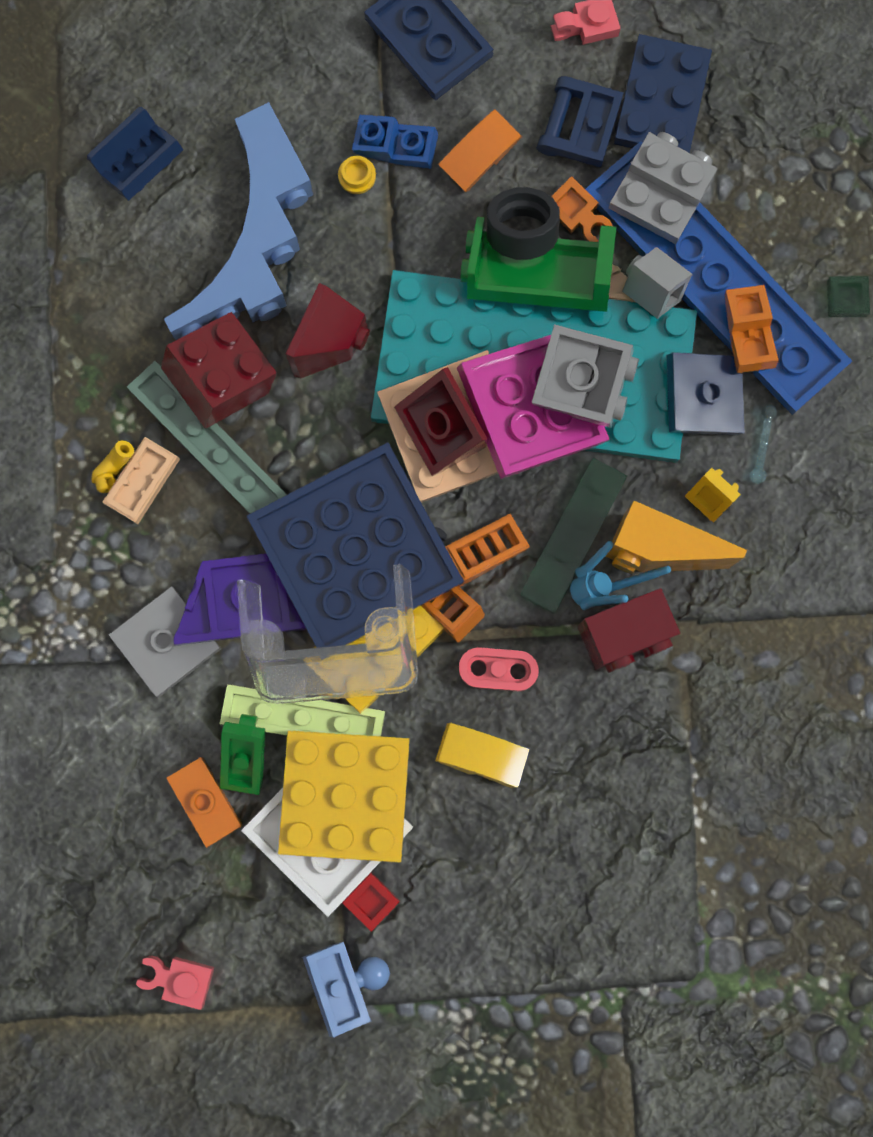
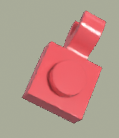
[551,0,621,45]

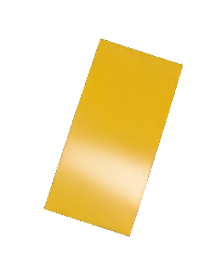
[435,723,529,788]

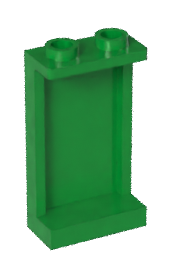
[460,216,616,312]

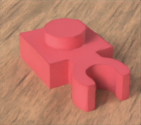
[136,956,214,1010]

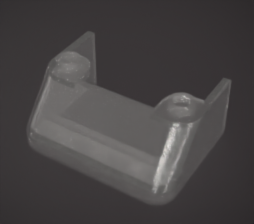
[237,564,418,704]

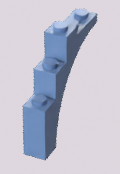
[164,102,313,340]

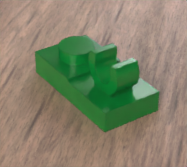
[220,714,265,795]

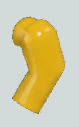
[91,440,134,493]

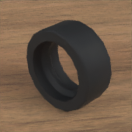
[487,187,560,260]

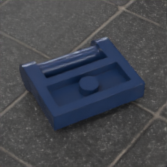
[536,76,623,168]

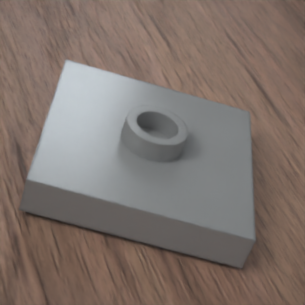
[109,586,221,698]

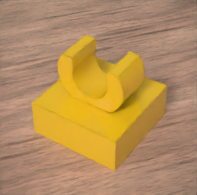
[685,468,741,523]

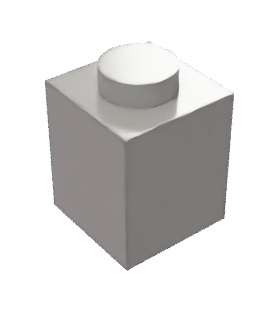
[622,247,692,319]

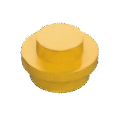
[338,156,376,194]

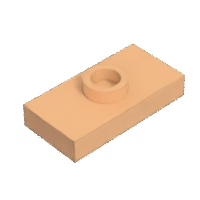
[103,437,180,524]

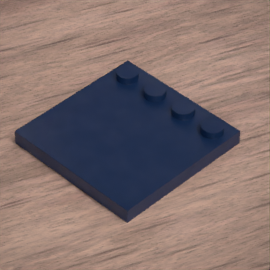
[247,443,464,658]

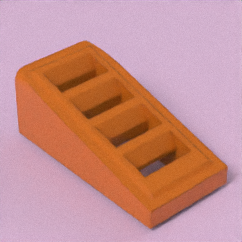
[445,513,530,587]
[422,586,485,642]

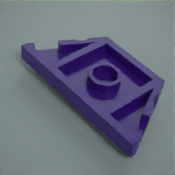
[173,554,306,646]

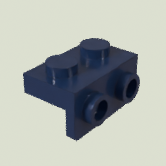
[87,107,183,201]

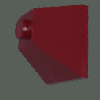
[286,283,370,379]

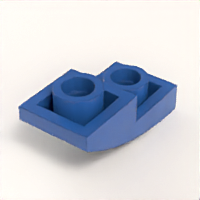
[352,115,438,169]

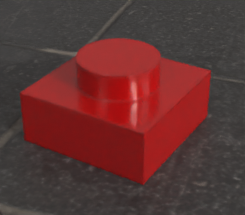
[342,872,400,932]

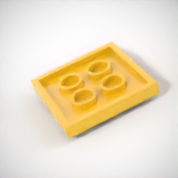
[278,731,410,862]

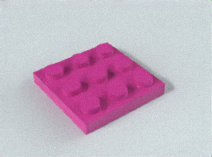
[457,335,609,479]

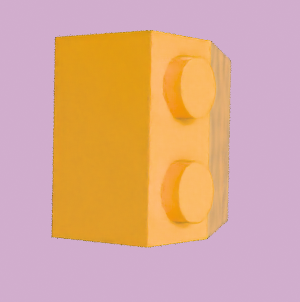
[605,501,747,574]

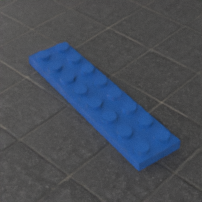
[585,141,852,415]

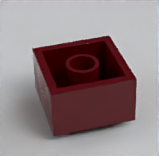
[161,312,277,429]
[577,588,681,673]

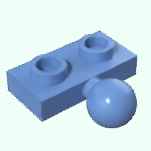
[302,942,390,1037]

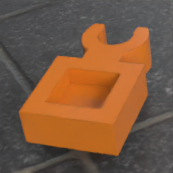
[551,176,612,242]

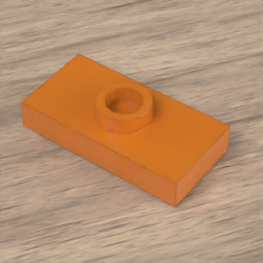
[166,757,243,848]

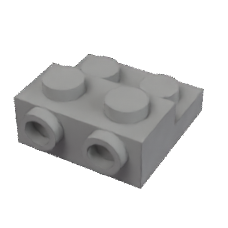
[609,132,718,244]
[532,324,639,428]

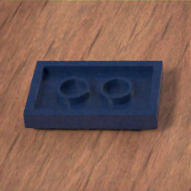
[364,0,494,101]
[614,34,712,153]

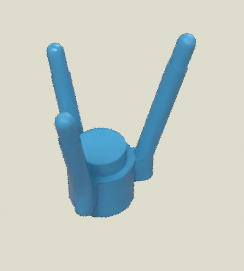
[570,541,671,610]

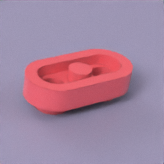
[459,647,539,692]

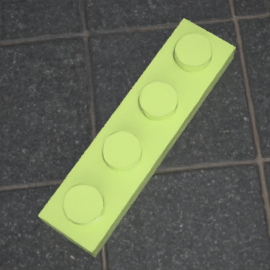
[220,684,385,736]

